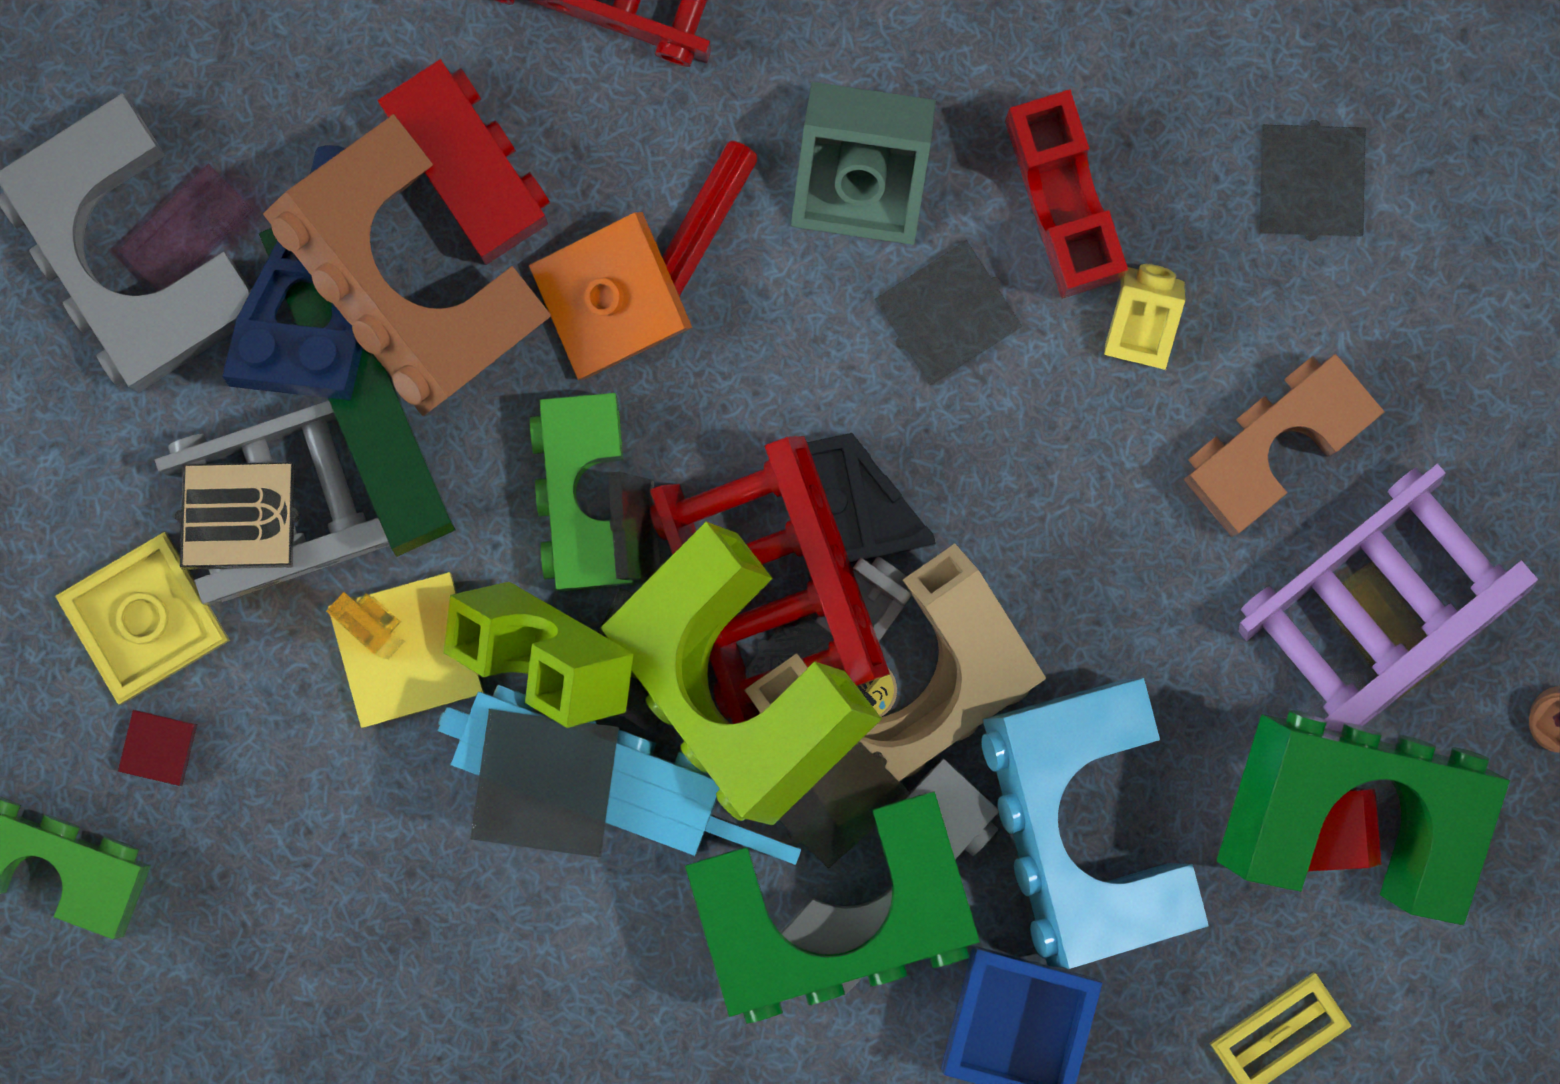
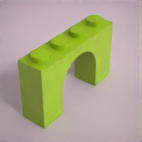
[601,521,882,825]

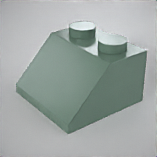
[791,82,936,245]

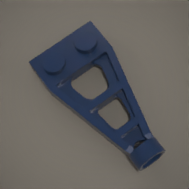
[222,145,363,400]

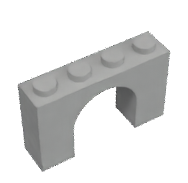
[0,93,252,393]

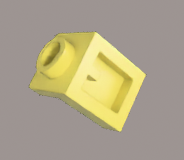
[1104,264,1185,370]

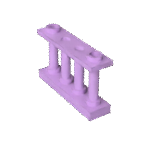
[1238,463,1538,732]

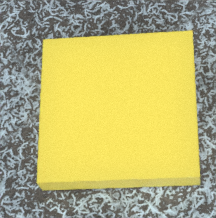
[55,532,230,705]
[328,572,484,728]

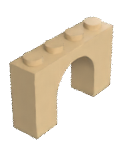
[745,544,1046,824]

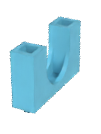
[982,678,1209,969]

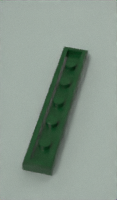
[259,227,456,557]

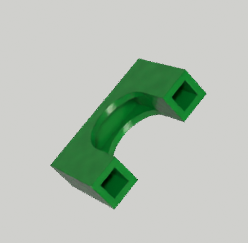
[1216,710,1510,926]
[685,791,980,1024]

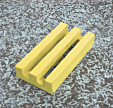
[1209,972,1351,1084]

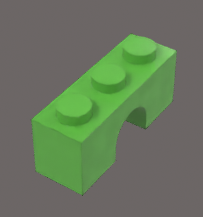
[530,393,634,592]
[0,797,151,940]

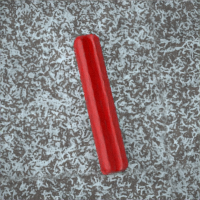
[662,140,757,297]

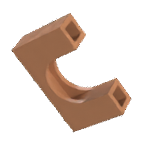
[263,114,551,416]

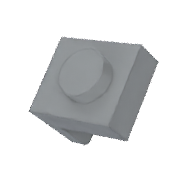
[815,557,912,642]

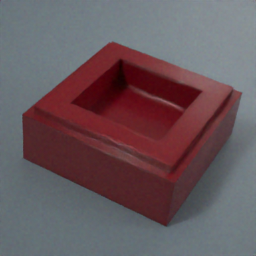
[118,710,198,786]

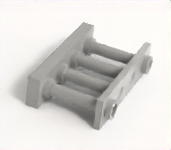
[154,379,401,607]

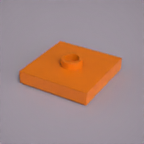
[529,212,693,380]

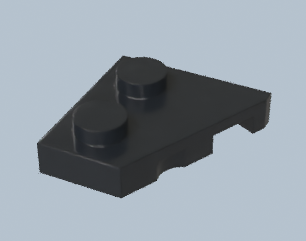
[807,433,936,563]

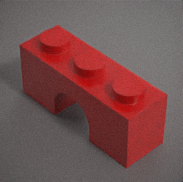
[1005,89,1128,299]

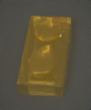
[326,592,405,660]

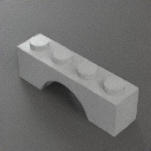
[780,759,999,997]

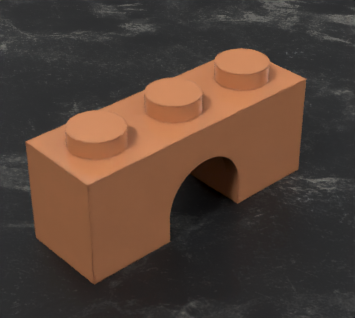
[1183,354,1385,537]

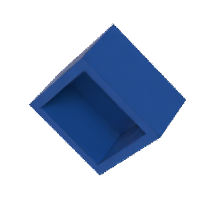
[941,945,1102,1084]

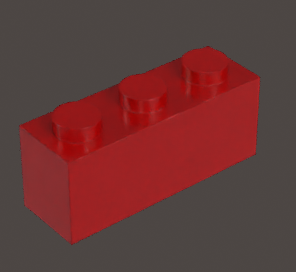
[377,59,550,265]

